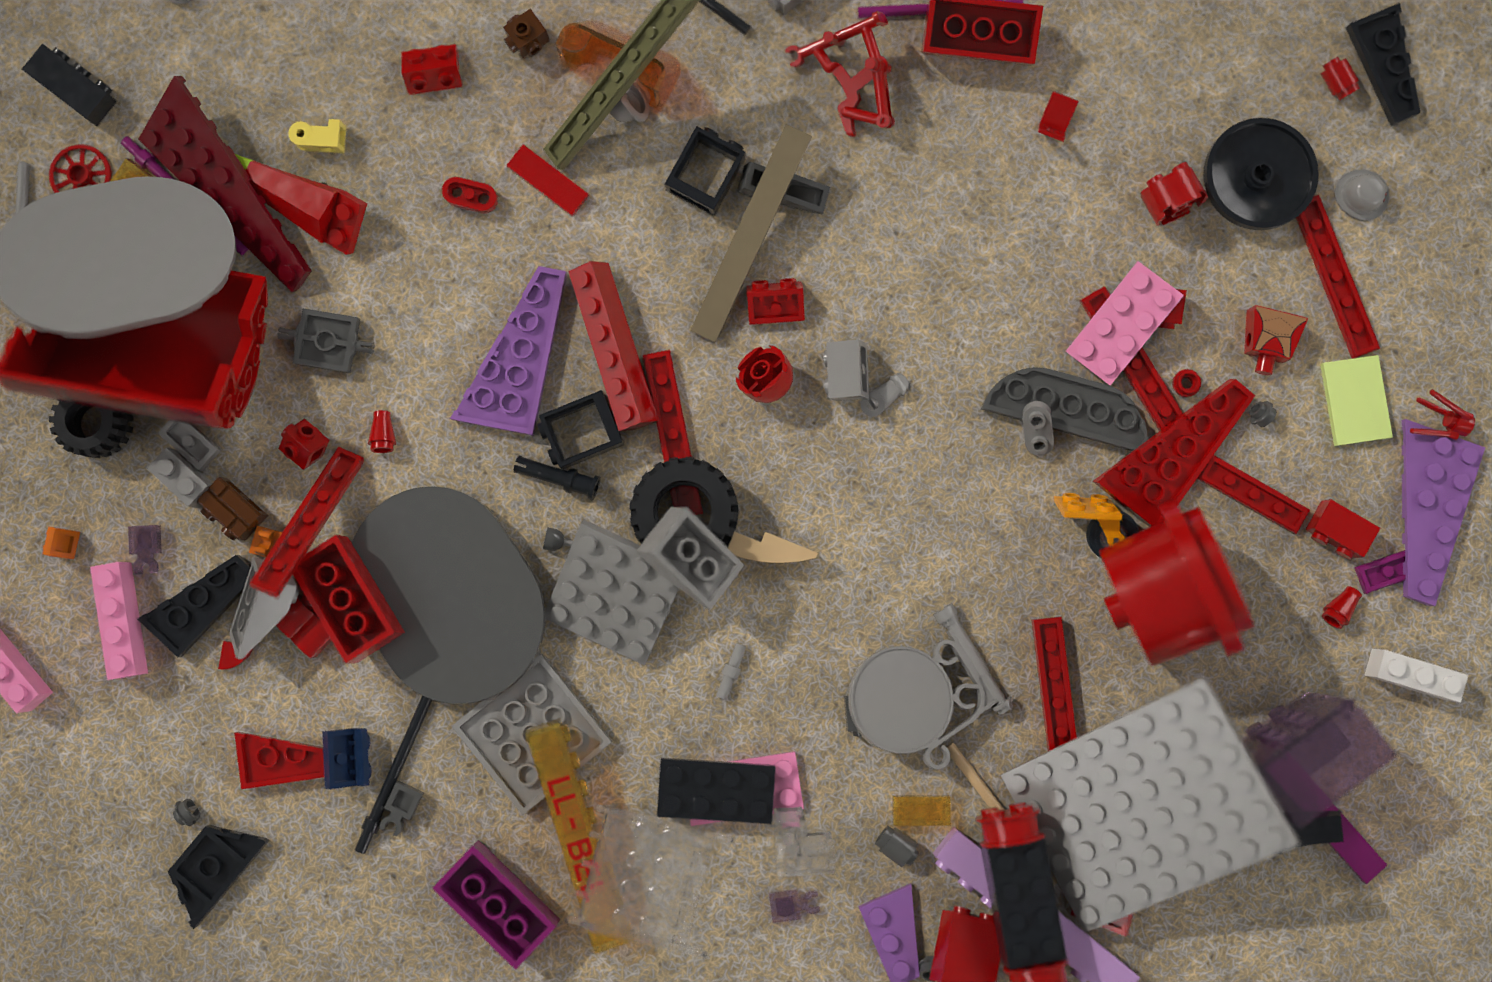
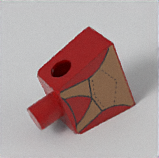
[1244,305,1308,375]

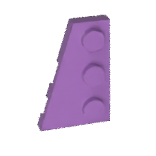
[858,883,920,982]

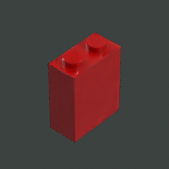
[929,906,1001,982]

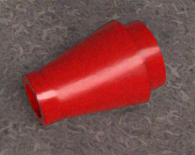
[368,410,396,453]
[1322,586,1362,629]

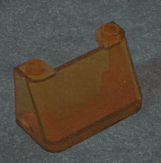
[555,19,681,112]

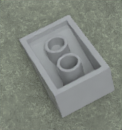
[636,507,744,610]
[229,557,299,659]

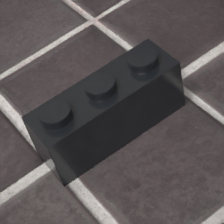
[22,43,117,126]

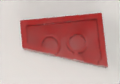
[234,732,324,790]

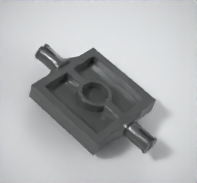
[277,308,375,374]

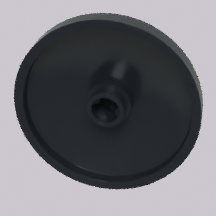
[1203,118,1319,230]

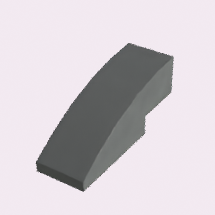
[737,162,830,214]

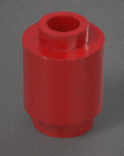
[1320,57,1360,101]

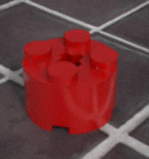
[1140,162,1208,226]

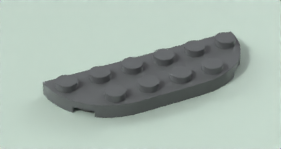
[981,367,1148,451]

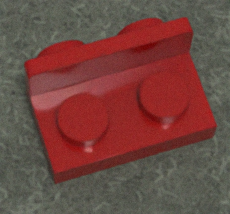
[746,278,805,325]

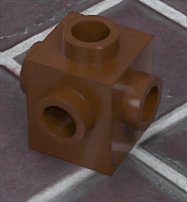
[503,8,550,59]

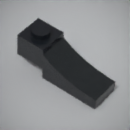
[1277,811,1344,855]

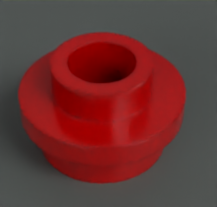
[1172,369,1201,397]

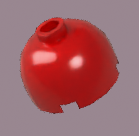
[736,346,793,403]

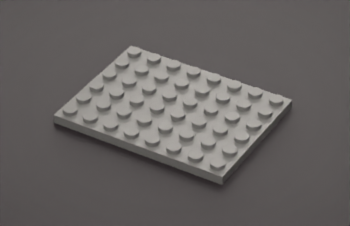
[1001,676,1300,932]

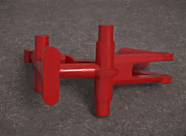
[785,11,895,137]

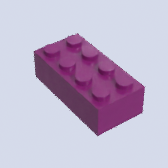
[432,840,560,970]

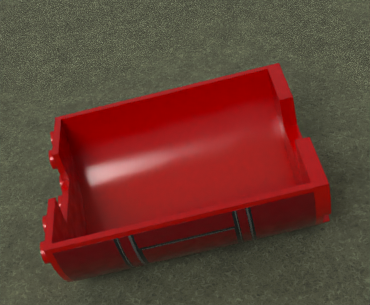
[0,270,268,429]

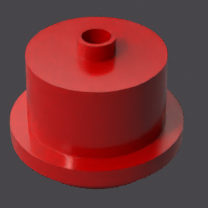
[1099,498,1255,667]

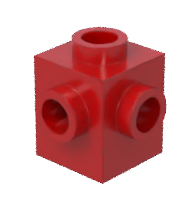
[278,418,330,470]

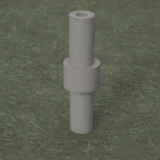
[716,643,746,700]

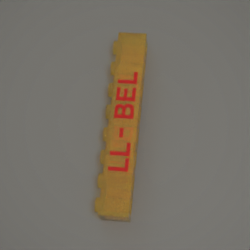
[525,718,632,954]

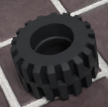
[49,400,134,458]

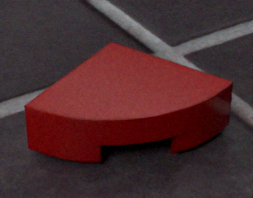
[218,641,253,670]

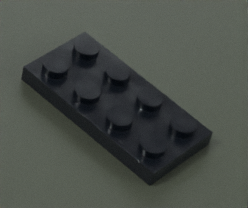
[657,757,775,824]

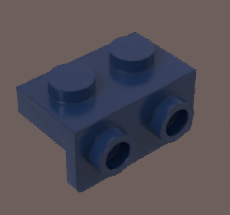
[322,728,372,790]

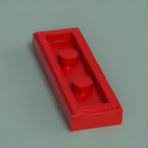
[506,144,589,217]

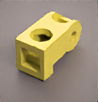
[288,119,346,153]

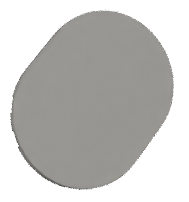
[0,177,236,338]

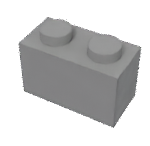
[823,339,869,401]
[147,447,213,508]

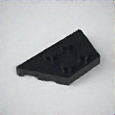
[168,825,269,929]

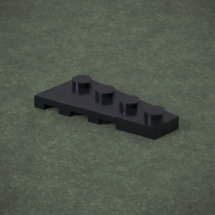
[1345,3,1421,126]
[137,555,251,658]

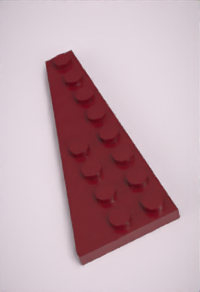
[138,76,312,292]

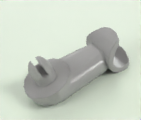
[861,373,911,417]

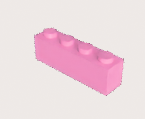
[90,562,148,680]
[0,629,53,714]

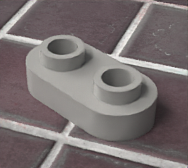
[1022,401,1054,456]

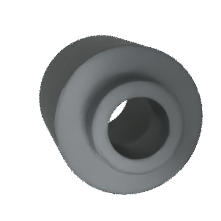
[875,826,919,867]

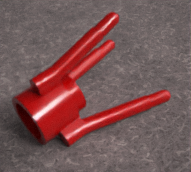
[1410,390,1475,440]

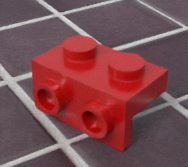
[401,44,462,95]

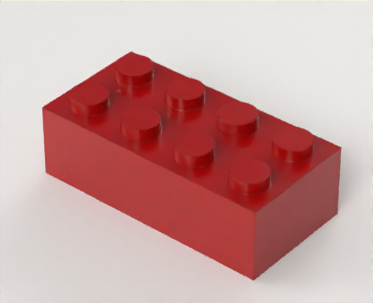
[921,0,1044,65]
[293,535,405,664]

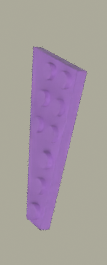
[450,266,567,436]
[1402,419,1485,606]

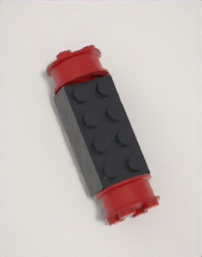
[976,802,1068,982]

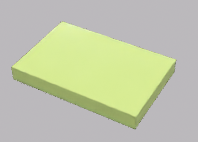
[1320,355,1393,446]

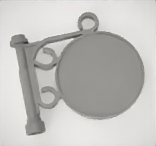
[848,603,1014,769]

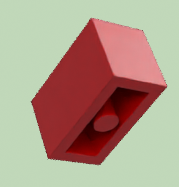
[1305,499,1381,560]

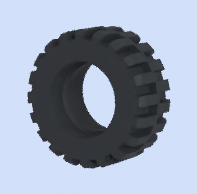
[629,457,739,546]

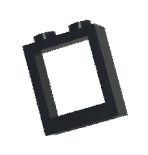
[665,126,746,216]
[537,390,625,470]

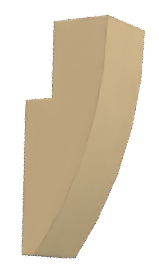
[728,532,818,564]

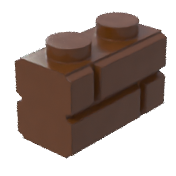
[197,477,269,541]

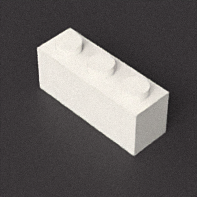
[1364,649,1468,703]

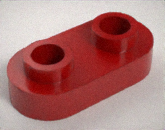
[442,177,498,214]

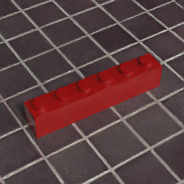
[568,261,659,431]

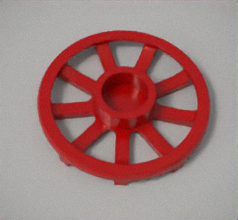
[49,144,112,193]

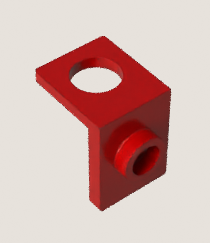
[1038,91,1078,142]

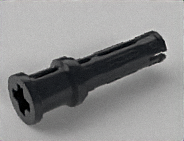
[513,455,600,501]

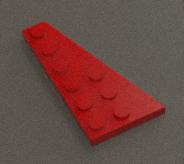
[1092,379,1256,527]

